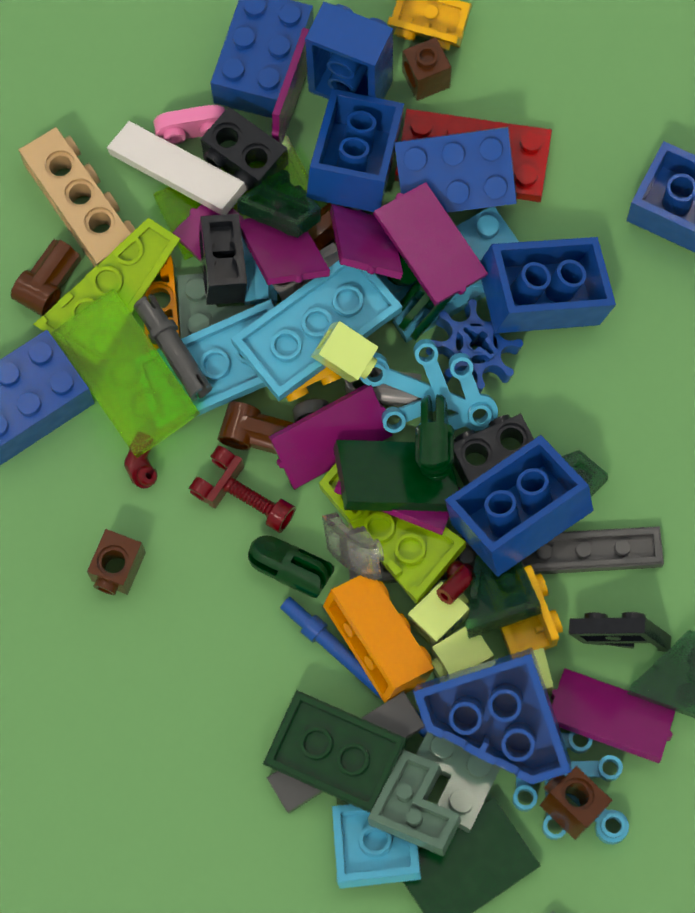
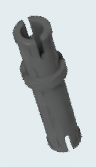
[133,294,212,401]

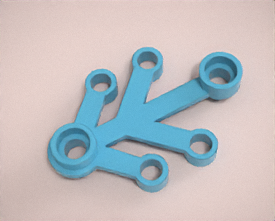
[360,339,498,433]
[512,732,629,845]

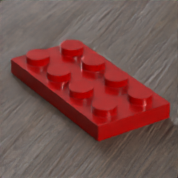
[395,109,552,202]

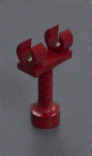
[188,445,296,533]

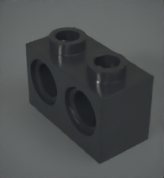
[201,107,289,196]
[199,214,247,305]
[453,413,534,486]

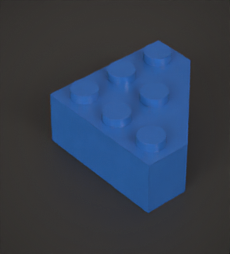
[413,648,571,785]

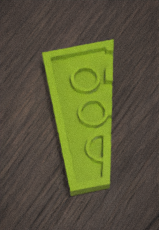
[33,218,181,366]
[319,463,466,605]

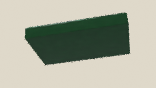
[333,440,458,512]
[263,690,408,813]
[403,797,541,913]

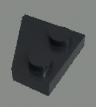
[569,612,671,652]

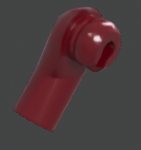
[124,432,158,489]
[437,561,475,605]

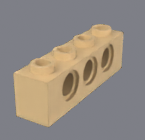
[18,127,135,267]

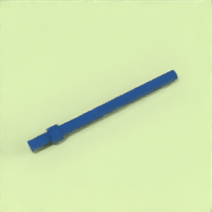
[280,597,427,738]

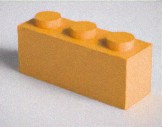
[323,570,434,703]

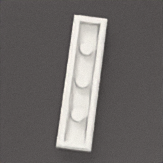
[107,121,247,215]

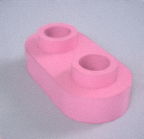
[154,105,226,145]

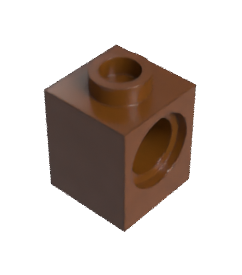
[402,37,451,101]
[87,529,146,596]
[540,766,613,840]

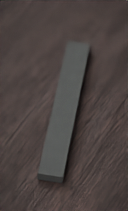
[348,526,664,584]

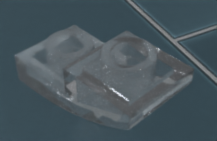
[322,512,384,580]

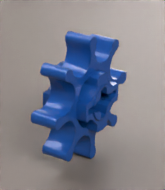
[426,299,523,393]

